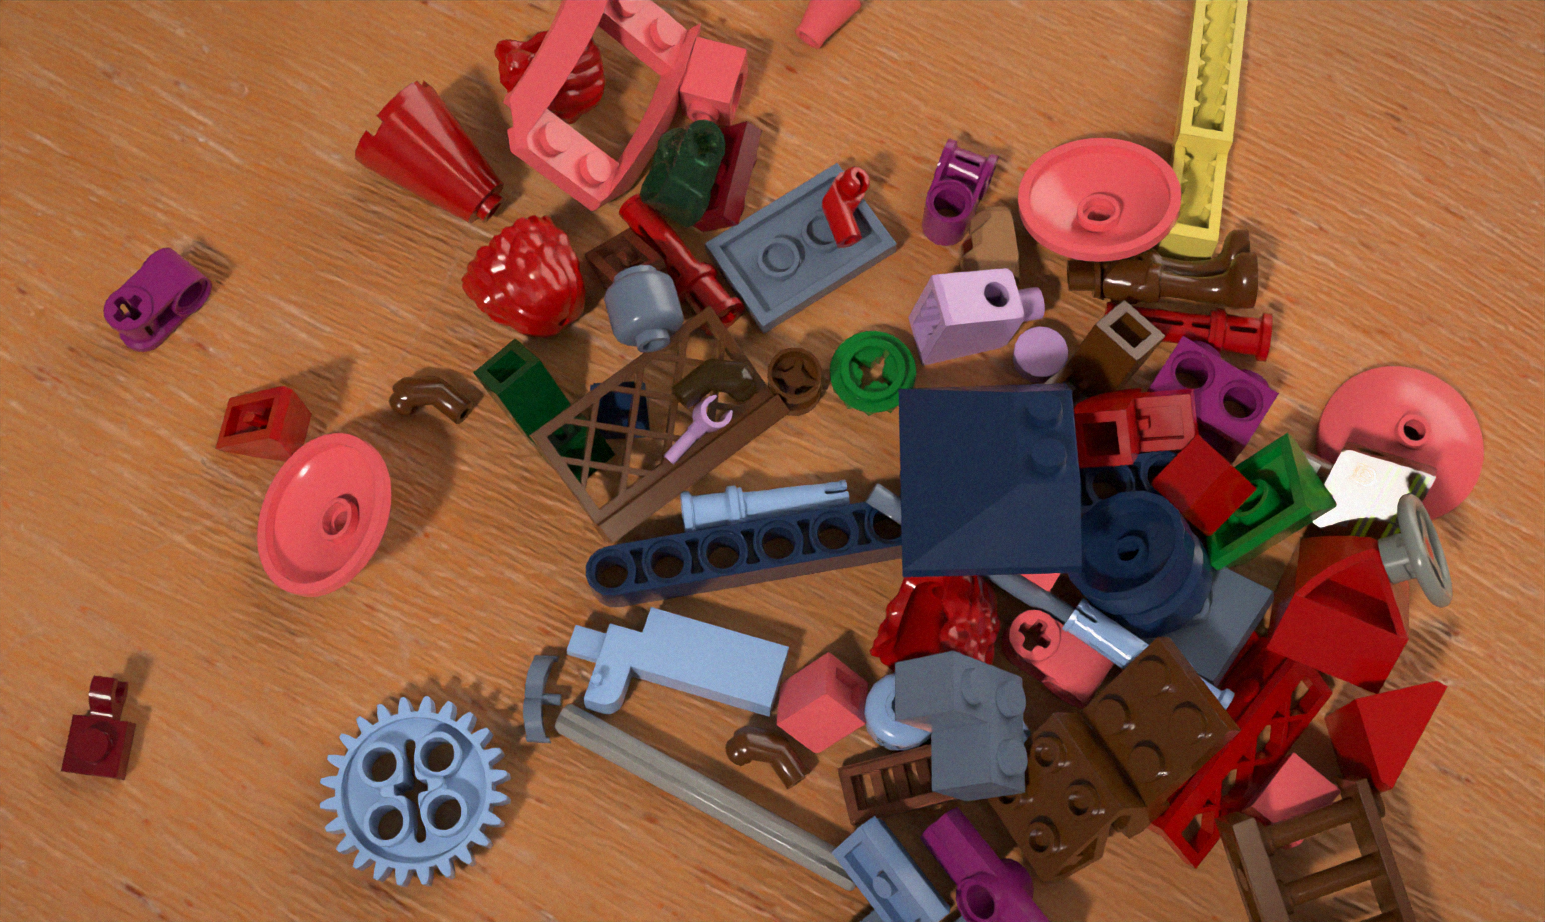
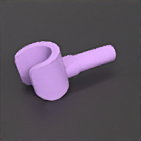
[663,395,733,465]

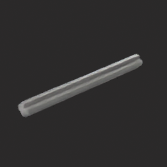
[555,704,856,891]

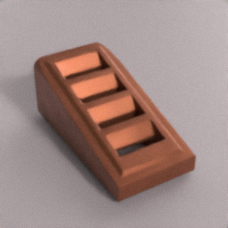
[837,744,960,825]

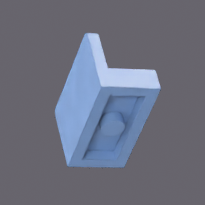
[831,816,950,922]

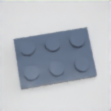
[705,163,897,334]

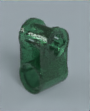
[640,119,726,227]

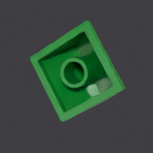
[1205,432,1337,571]

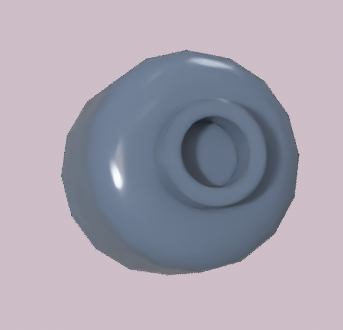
[604,265,684,353]

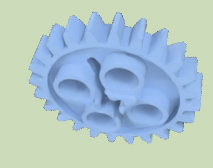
[320,696,511,887]

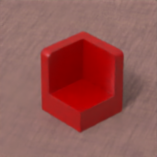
[1152,434,1257,536]

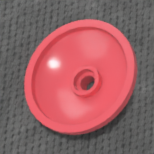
[1018,138,1181,262]
[1316,366,1484,521]
[257,433,391,597]

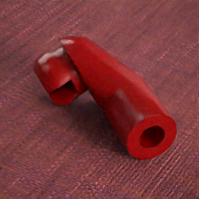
[821,166,870,248]

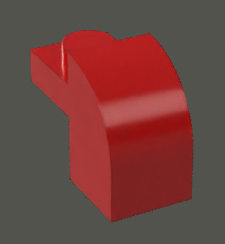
[1074,388,1199,468]

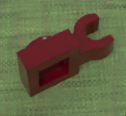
[61,675,136,780]

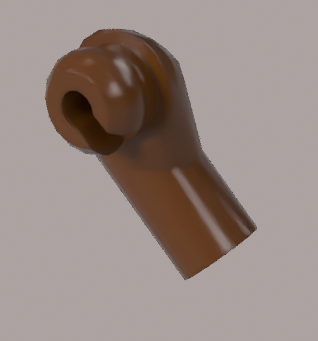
[389,376,474,424]
[725,725,810,790]

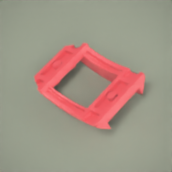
[503,0,701,211]

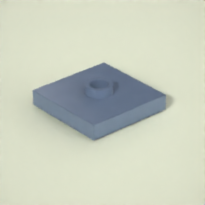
[1141,566,1274,687]

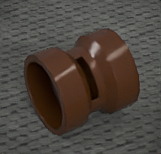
[767,347,822,416]

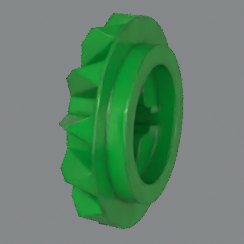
[830,331,916,416]

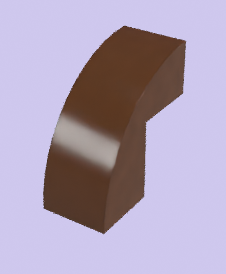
[1044,300,1165,409]

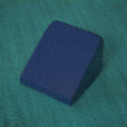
[590,381,650,440]

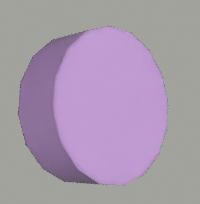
[1012,326,1068,383]

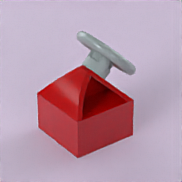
[1266,493,1453,694]

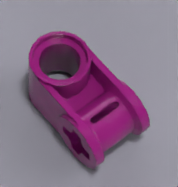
[922,138,999,246]
[103,247,212,352]

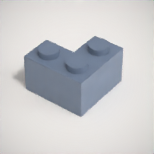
[895,651,1028,801]

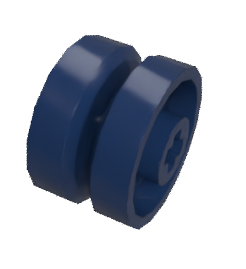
[1068,490,1213,639]

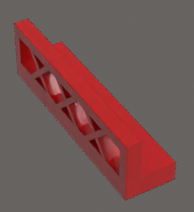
[1147,636,1333,869]

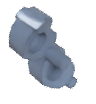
[523,655,562,743]

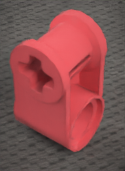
[1001,610,1114,710]

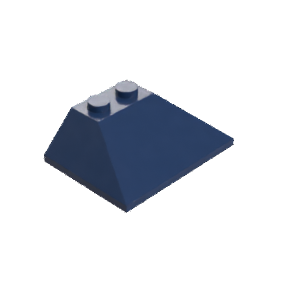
[898,383,1082,577]

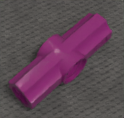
[919,807,1050,922]

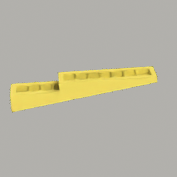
[1157,0,1248,261]

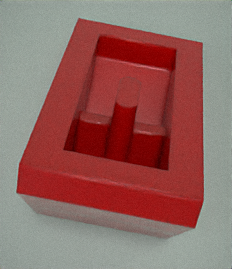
[215,386,312,462]

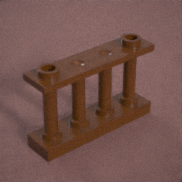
[1214,773,1416,922]

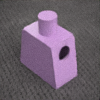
[908,268,1045,366]

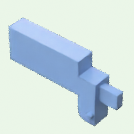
[566,607,789,717]

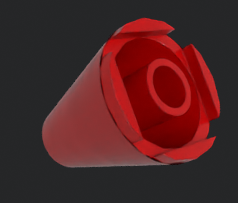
[355,80,505,223]

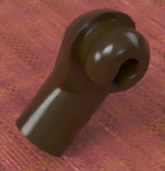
[671,358,757,409]

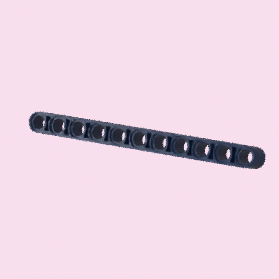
[585,451,1178,607]

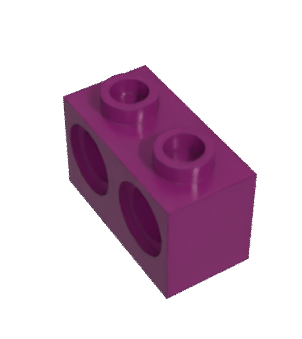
[1147,336,1279,462]

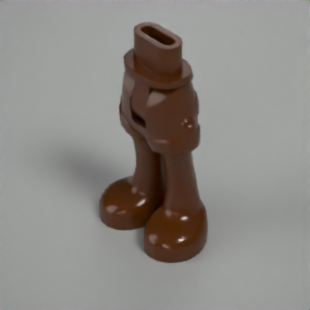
[1067,229,1258,309]

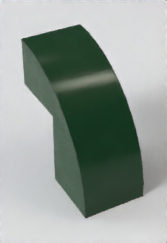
[473,338,616,481]

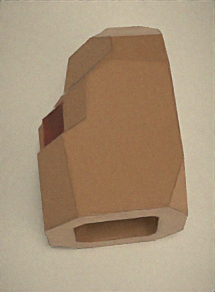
[958,206,1020,287]

